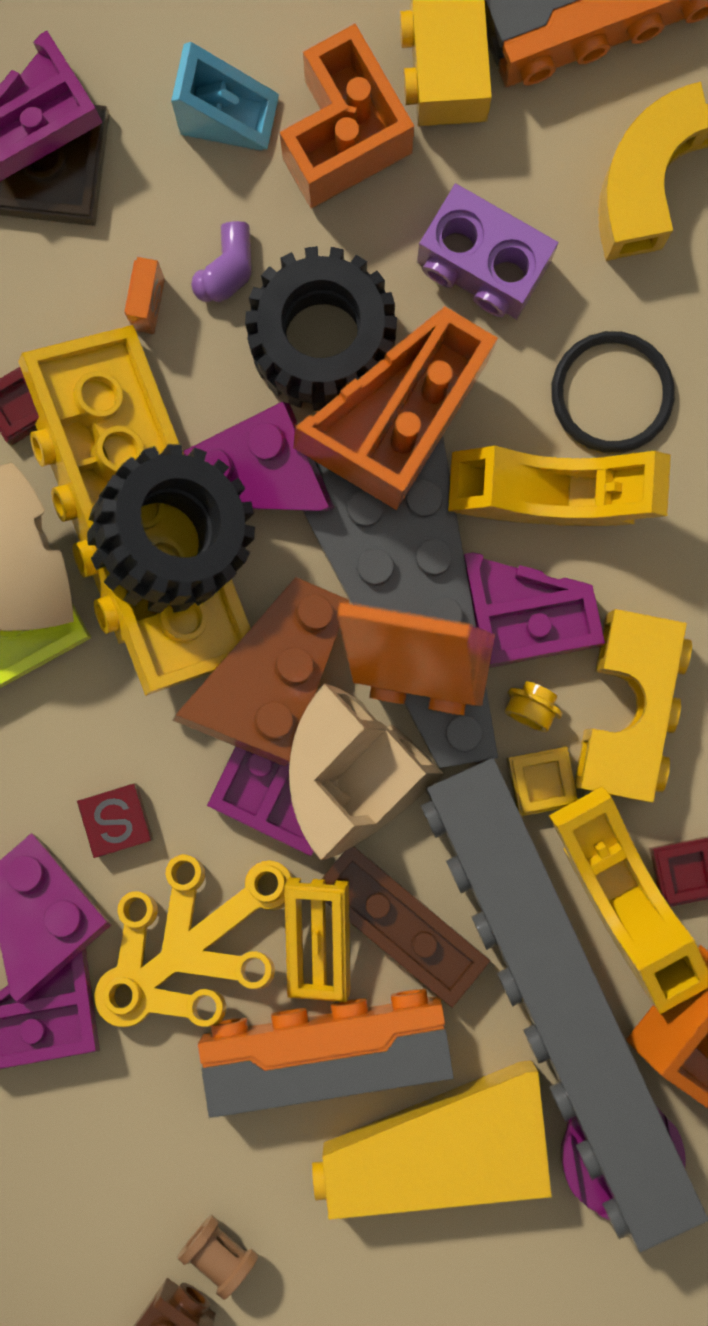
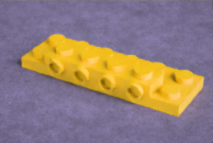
[18,325,251,696]

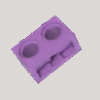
[417,183,559,320]

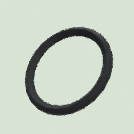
[551,331,675,453]

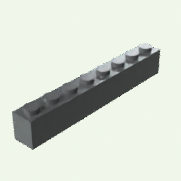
[420,757,708,1253]

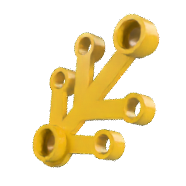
[94,854,294,1027]

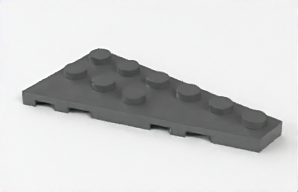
[302,436,498,768]

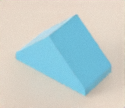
[171,42,279,151]

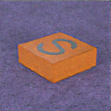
[124,257,165,334]

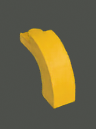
[598,82,708,261]
[448,446,671,526]
[549,786,708,1014]

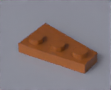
[172,577,350,766]

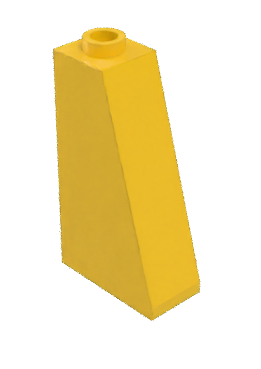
[312,1060,552,1220]

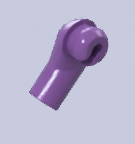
[191,221,252,302]

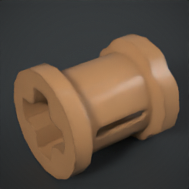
[177,1215,259,1300]

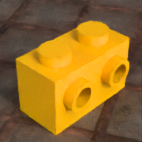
[400,0,492,126]

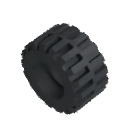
[245,246,397,411]
[87,444,255,613]

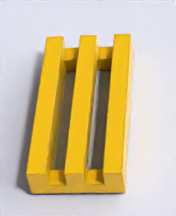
[284,877,351,1002]

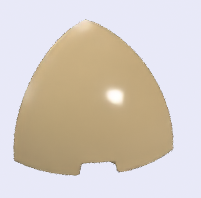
[0,462,74,631]
[289,684,444,860]

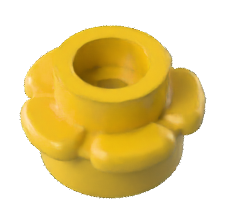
[504,681,562,733]

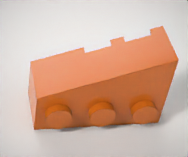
[293,306,498,510]

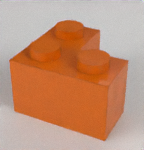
[279,23,415,209]

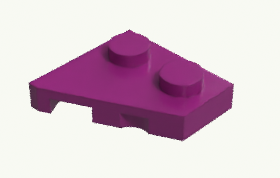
[464,552,605,668]

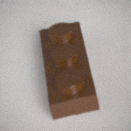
[321,846,491,1008]

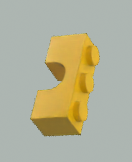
[574,609,692,803]

